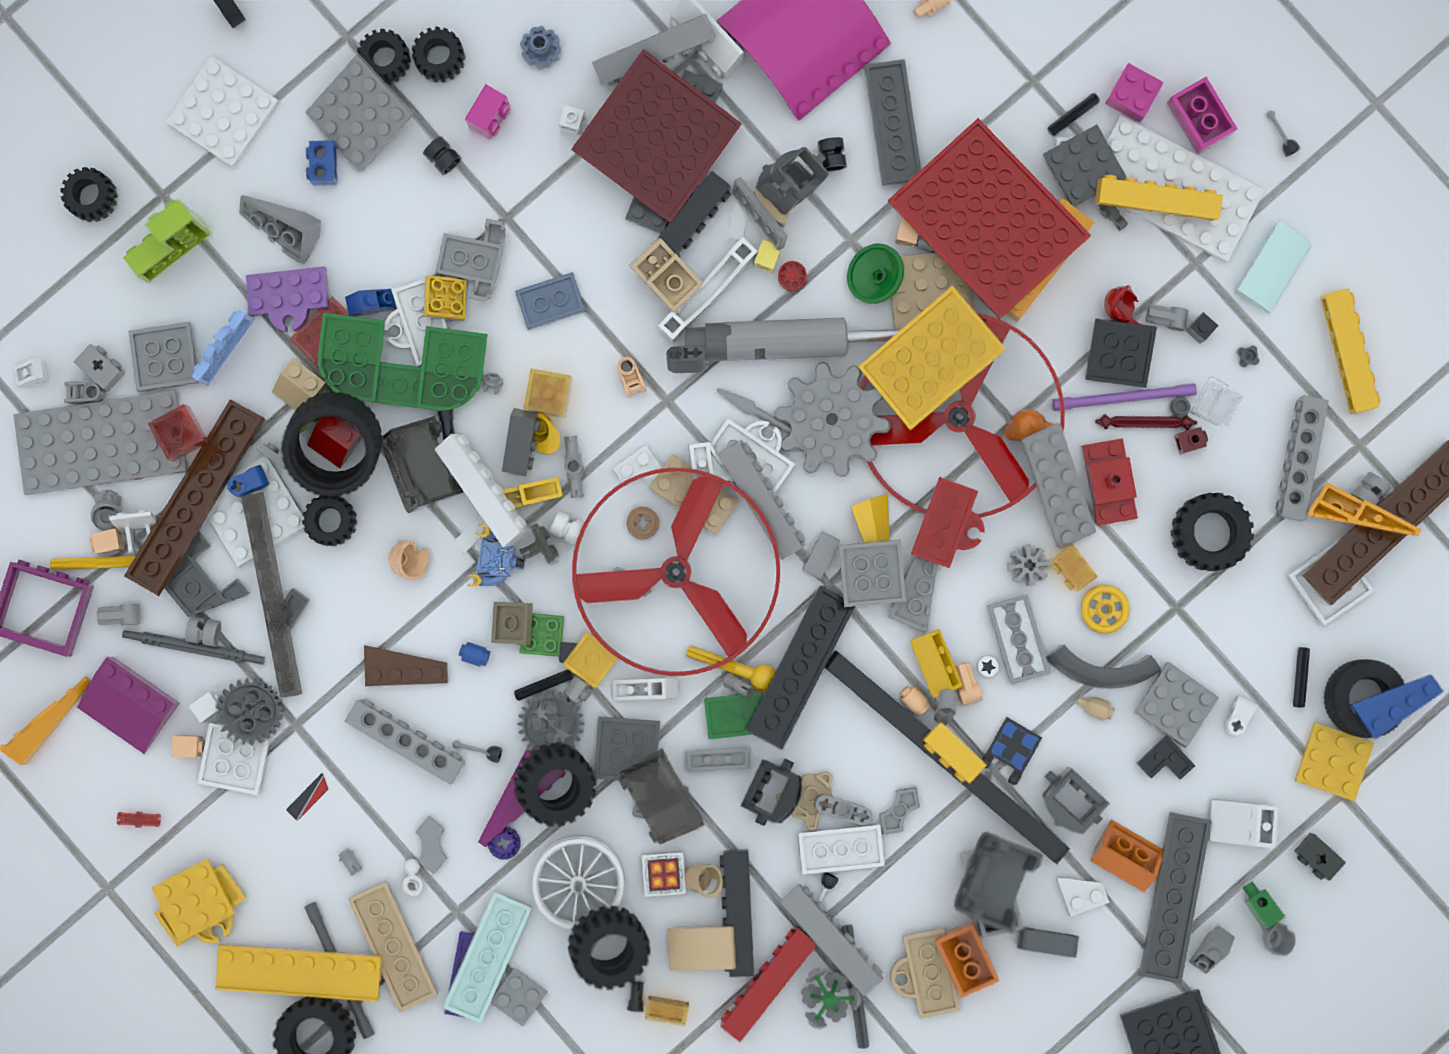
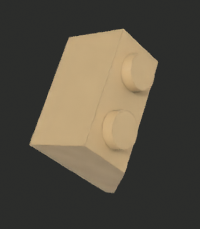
[272,357,329,410]

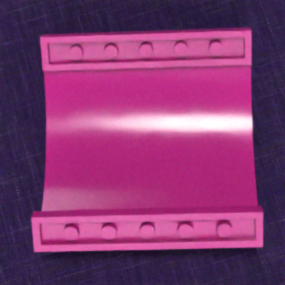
[716,0,891,121]

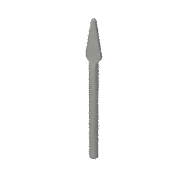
[717,388,791,434]

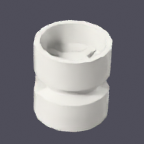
[549,510,584,547]

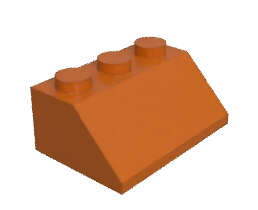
[1090,819,1163,892]
[935,920,1000,998]

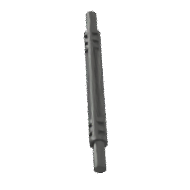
[122,630,265,665]

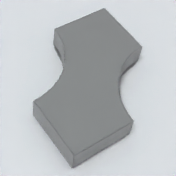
[879,787,920,835]
[415,816,447,874]

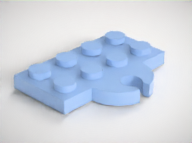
[192,309,255,386]

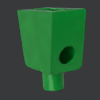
[1243,881,1285,929]

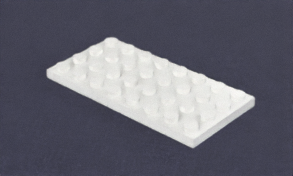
[1107,115,1265,263]

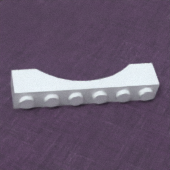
[658,237,758,343]

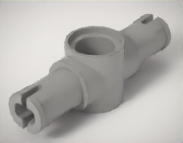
[564,435,584,498]

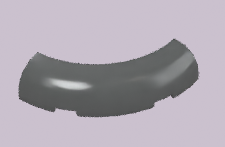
[1046,645,1161,689]

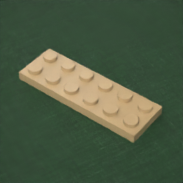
[348,881,438,1013]

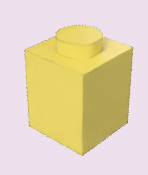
[754,239,781,272]

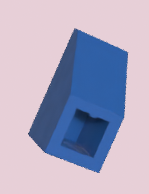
[345,289,396,316]

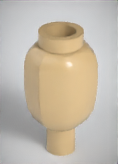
[1076,697,1115,721]

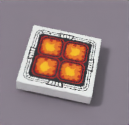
[642,852,686,897]

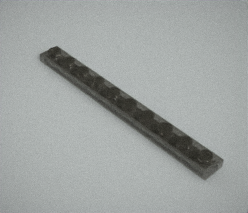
[241,492,302,698]

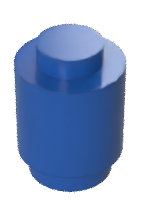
[459,642,491,667]

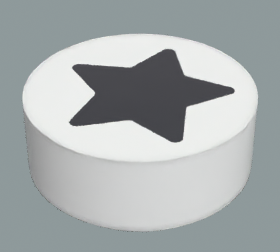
[977,656,999,677]

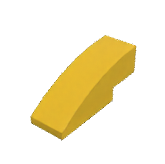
[503,477,563,509]

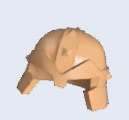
[388,540,429,580]

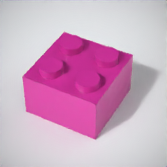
[1105,63,1164,123]
[465,84,511,140]

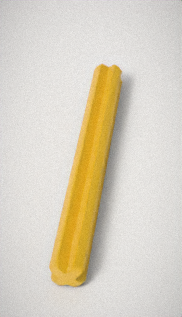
[50,556,135,570]

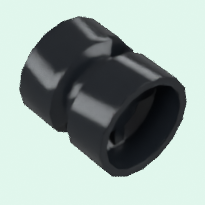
[423,136,461,175]
[817,137,847,172]

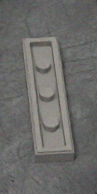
[732,177,788,251]

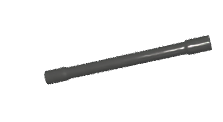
[304,902,375,1039]

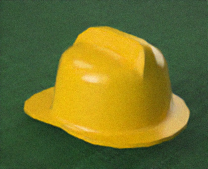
[532,411,561,455]

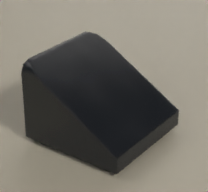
[559,642,578,663]

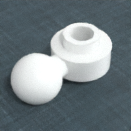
[400,859,423,897]

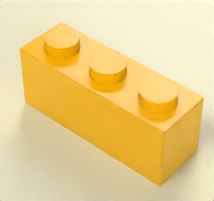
[910,629,963,698]
[922,722,987,783]

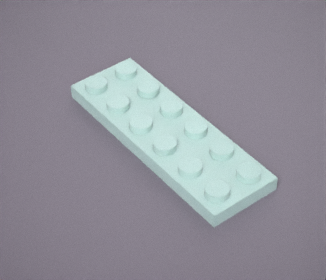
[442,891,532,1023]

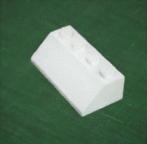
[670,0,744,79]

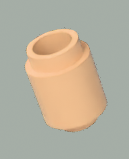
[900,686,930,716]

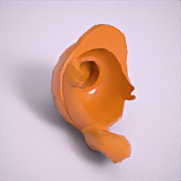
[1004,409,1054,441]

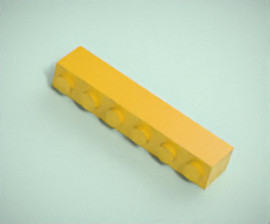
[1094,175,1223,221]
[1320,288,1380,415]

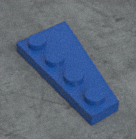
[1350,674,1444,739]

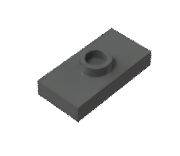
[271,588,310,634]

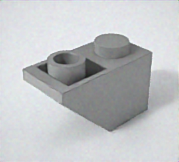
[1189,925,1235,974]

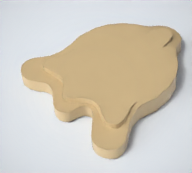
[776,771,833,831]

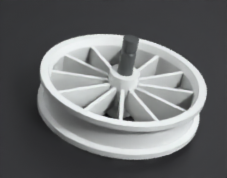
[532,836,624,929]

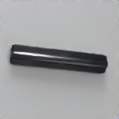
[1047,93,1100,136]
[1293,647,1310,708]
[514,669,573,701]

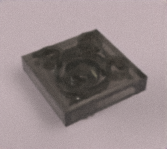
[519,523,559,565]

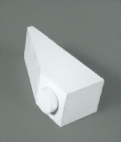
[612,677,679,701]

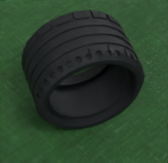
[281,392,382,497]

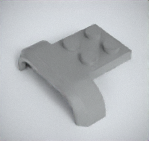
[435,218,506,302]

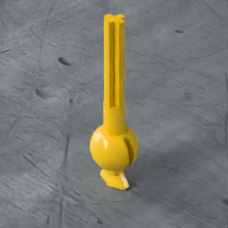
[686,645,776,692]

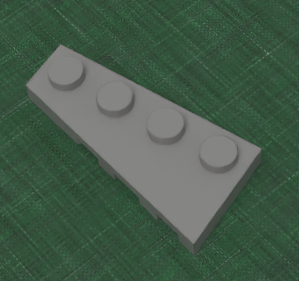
[889,556,938,633]

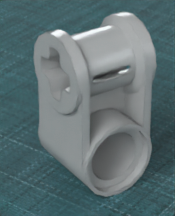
[64,381,106,404]

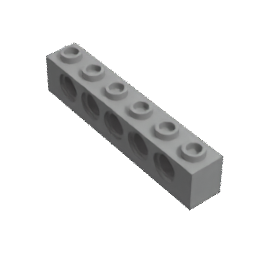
[1275,395,1329,521]
[344,698,465,785]

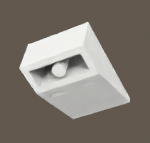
[1208,800,1279,848]

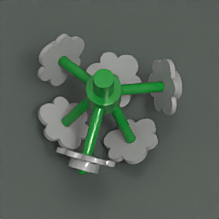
[801,968,862,1029]

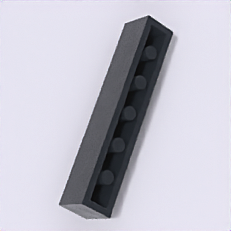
[658,171,732,258]
[720,849,754,977]

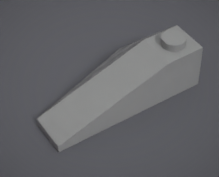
[239,195,321,264]

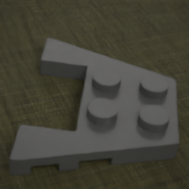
[165,531,249,617]

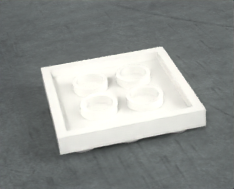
[1287,540,1375,626]
[197,722,271,795]

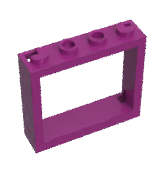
[0,559,94,657]

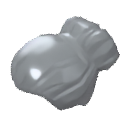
[90,489,122,531]

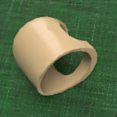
[685,863,722,897]

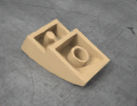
[628,238,703,312]
[668,926,736,971]

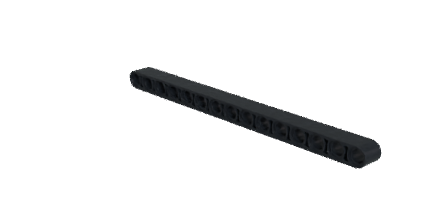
[824,650,1070,864]

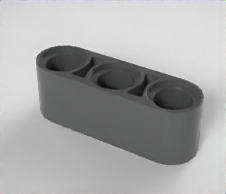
[1017,927,1079,958]

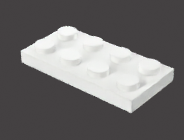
[798,824,885,875]

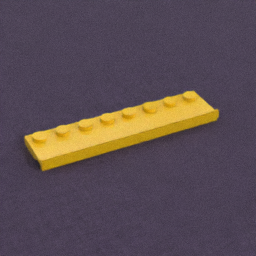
[215,944,382,1002]

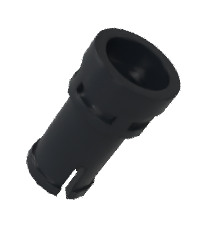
[437,409,455,440]
[627,981,644,1012]

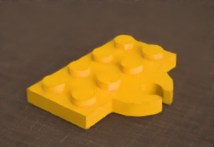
[154,864,247,947]

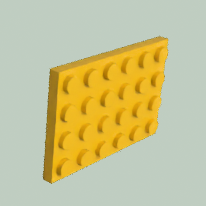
[858,286,1007,430]

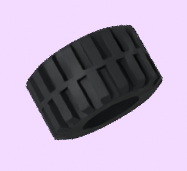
[412,27,465,83]
[357,29,411,85]
[60,167,118,222]
[302,495,357,546]

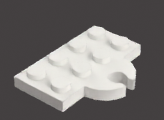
[384,278,448,367]
[710,418,795,493]

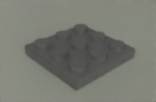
[1043,124,1127,207]
[594,716,660,782]

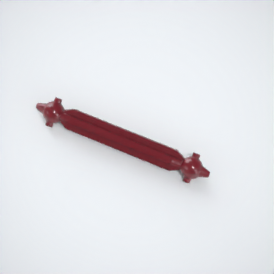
[1095,414,1197,430]

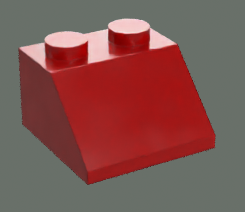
[307,416,362,469]

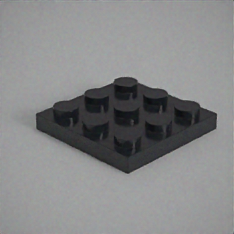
[1085,318,1157,388]

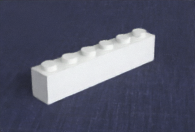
[435,433,529,547]

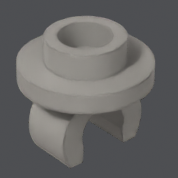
[483,373,503,395]

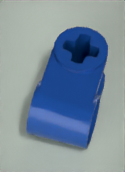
[227,465,270,497]

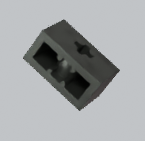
[1294,833,1346,881]

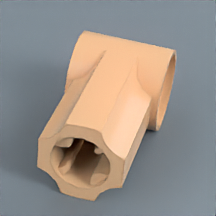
[955,662,983,706]

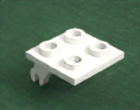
[109,510,157,555]

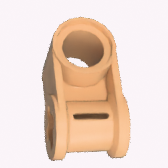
[617,357,647,398]

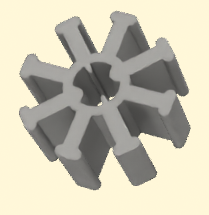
[1007,544,1051,586]

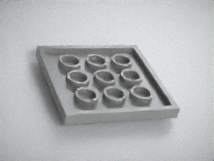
[305,55,414,172]

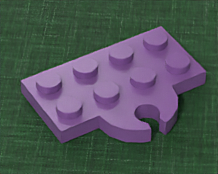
[246,266,329,332]

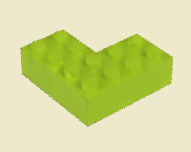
[123,199,212,283]

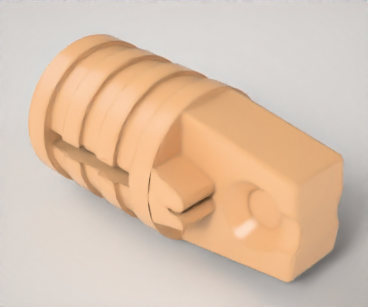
[913,0,951,17]

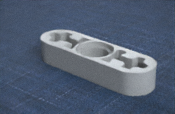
[814,794,872,826]

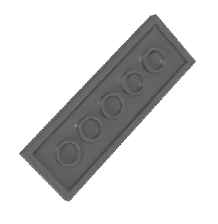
[864,59,921,186]

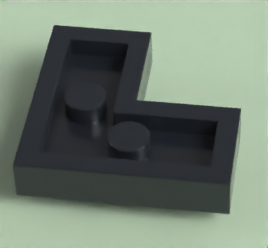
[1136,735,1195,780]

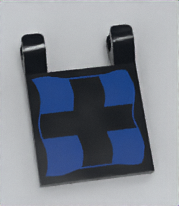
[982,717,1042,785]

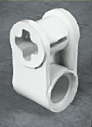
[1224,695,1257,736]

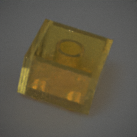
[523,368,573,418]

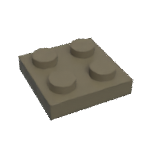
[491,602,533,645]

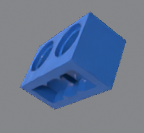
[306,140,337,185]

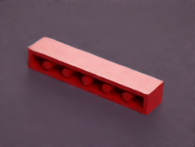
[720,926,817,1042]

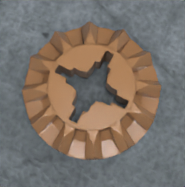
[626,507,659,539]

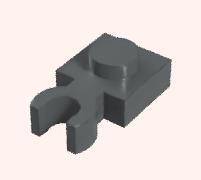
[1098,204,1128,231]

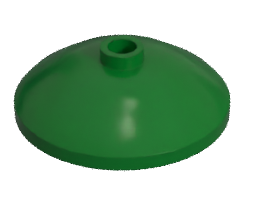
[847,243,904,304]

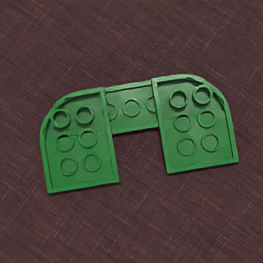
[318,313,488,411]

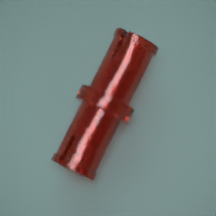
[117,811,161,828]

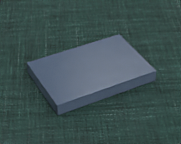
[515,272,586,330]

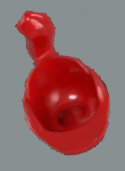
[1104,285,1142,325]

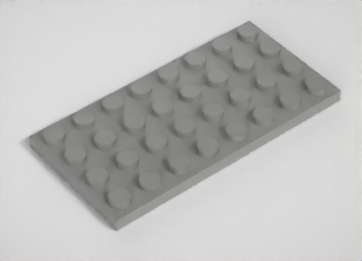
[13,390,188,495]

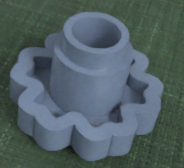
[520,26,561,69]

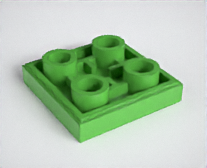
[519,613,564,657]

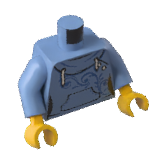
[467,523,526,587]

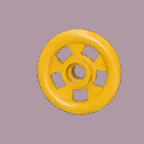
[1081,585,1130,634]

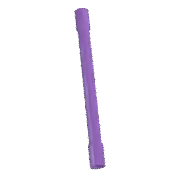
[1052,383,1197,411]

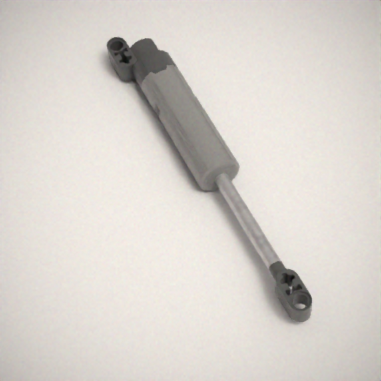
[666,317,987,373]

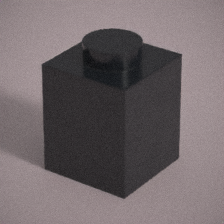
[1185,312,1219,344]

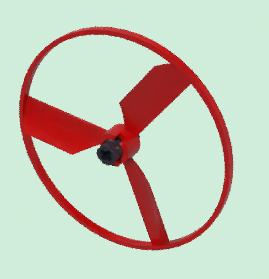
[860,313,1065,518]
[572,468,780,676]

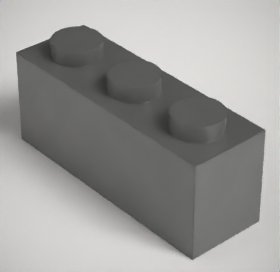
[502,408,540,476]

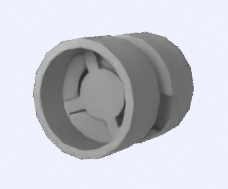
[1351,472,1390,506]
[185,616,222,647]

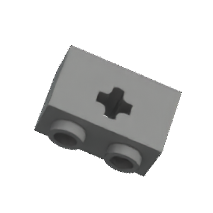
[74,344,125,391]

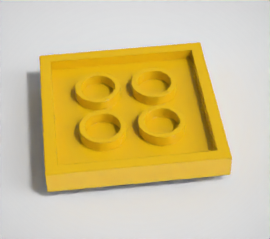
[1294,722,1374,801]
[151,858,236,943]

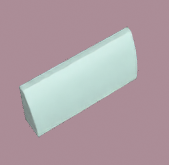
[1234,221,1311,313]

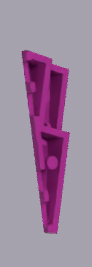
[478,749,566,847]

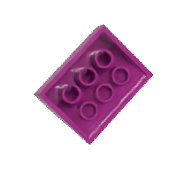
[77,657,180,754]

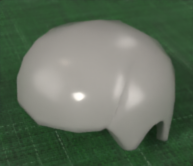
[1262,923,1296,956]

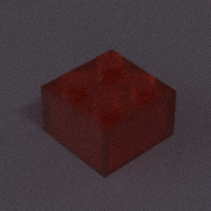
[148,404,209,462]

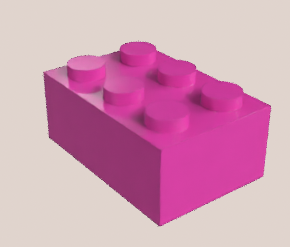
[1167,77,1238,154]

